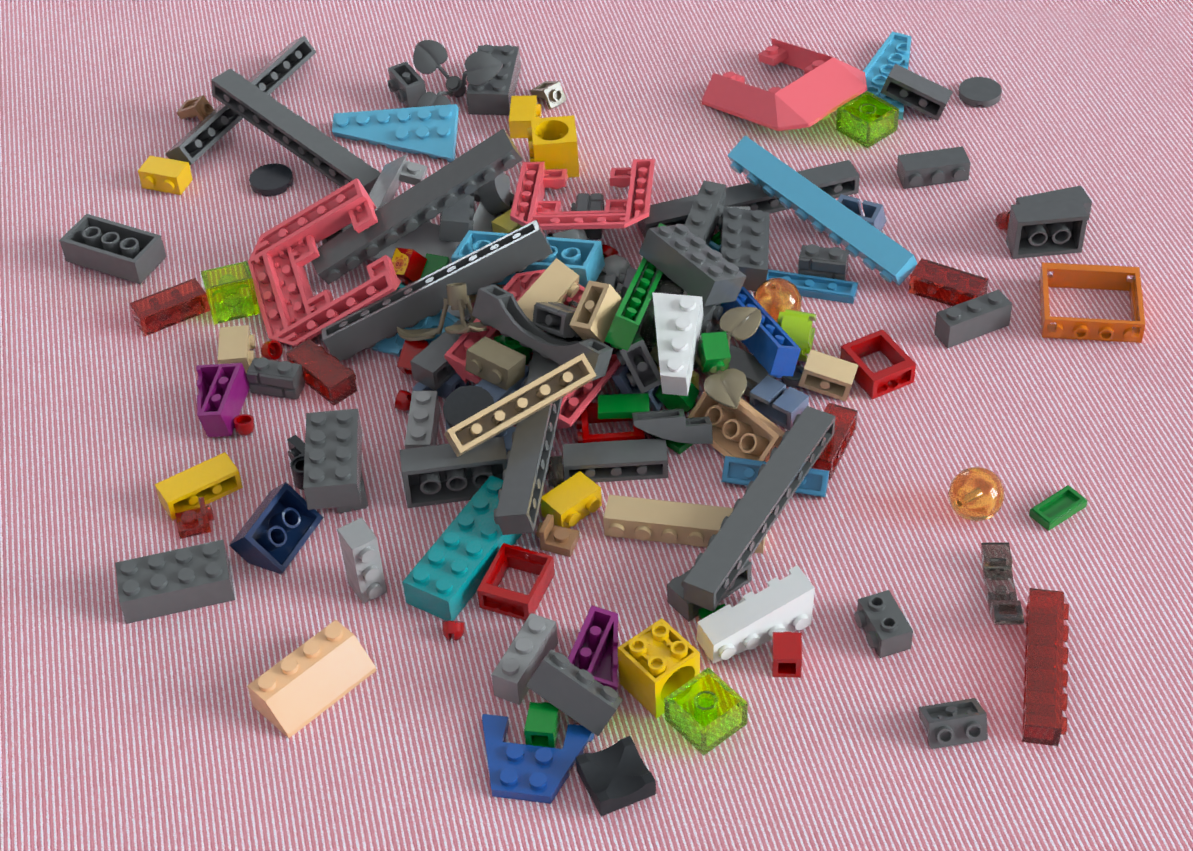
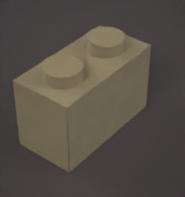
[466,336,526,391]

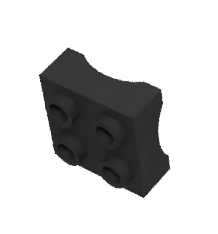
[576,736,656,816]

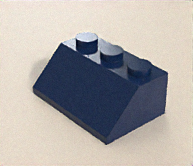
[229,482,324,574]

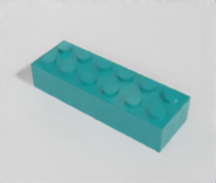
[402,476,522,621]

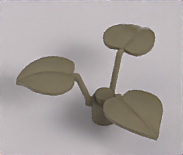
[397,283,487,341]
[650,307,762,409]

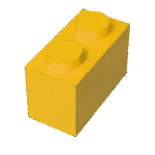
[509,95,542,138]
[138,155,193,195]
[541,471,602,528]

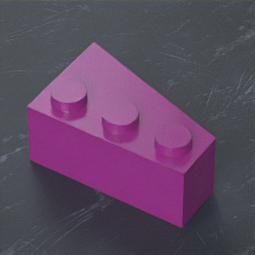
[196,363,250,437]
[568,605,618,692]

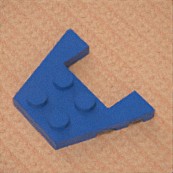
[482,714,595,804]

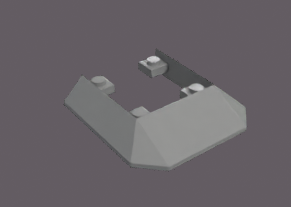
[368,154,502,264]

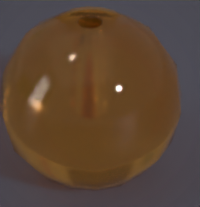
[753,278,802,322]
[948,466,1005,522]

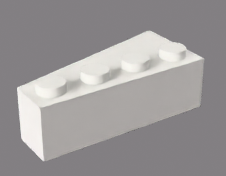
[652,292,704,396]
[697,565,815,663]

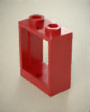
[840,329,916,399]
[576,402,645,443]
[477,543,555,621]

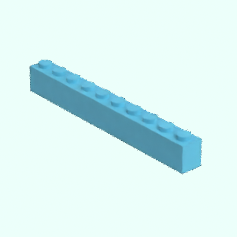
[727,135,918,286]

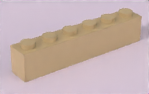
[444,353,597,457]
[603,495,766,553]

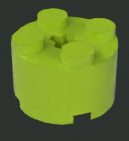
[777,309,816,362]

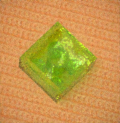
[836,91,899,148]
[201,261,260,324]
[664,667,748,756]

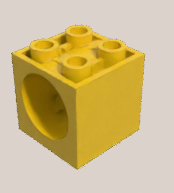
[527,115,579,178]
[617,618,700,718]

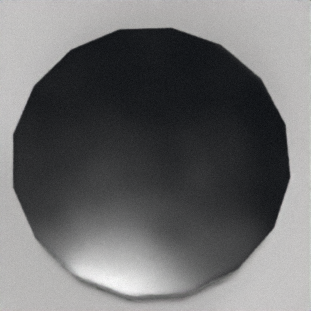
[249,163,294,196]
[443,385,494,428]

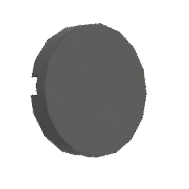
[959,77,1002,107]

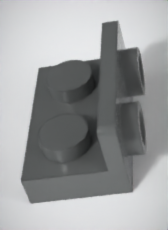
[919,698,988,749]

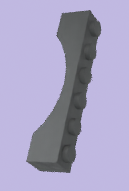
[472,284,613,381]

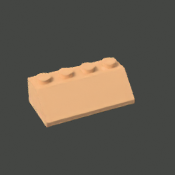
[688,391,785,462]
[247,620,377,738]

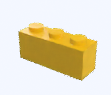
[154,452,243,521]

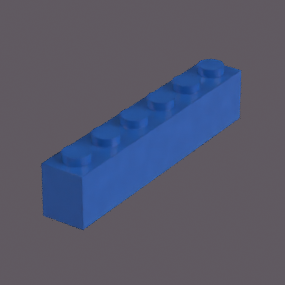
[721,287,801,378]

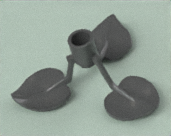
[413,40,503,107]

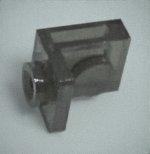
[546,456,564,488]

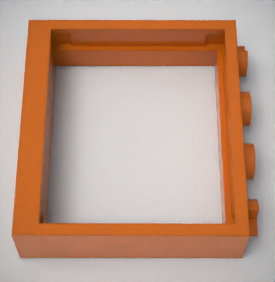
[1039,262,1146,343]

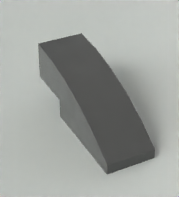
[632,409,713,444]

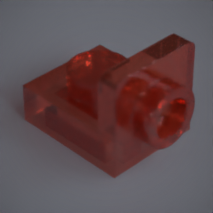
[175,497,214,539]

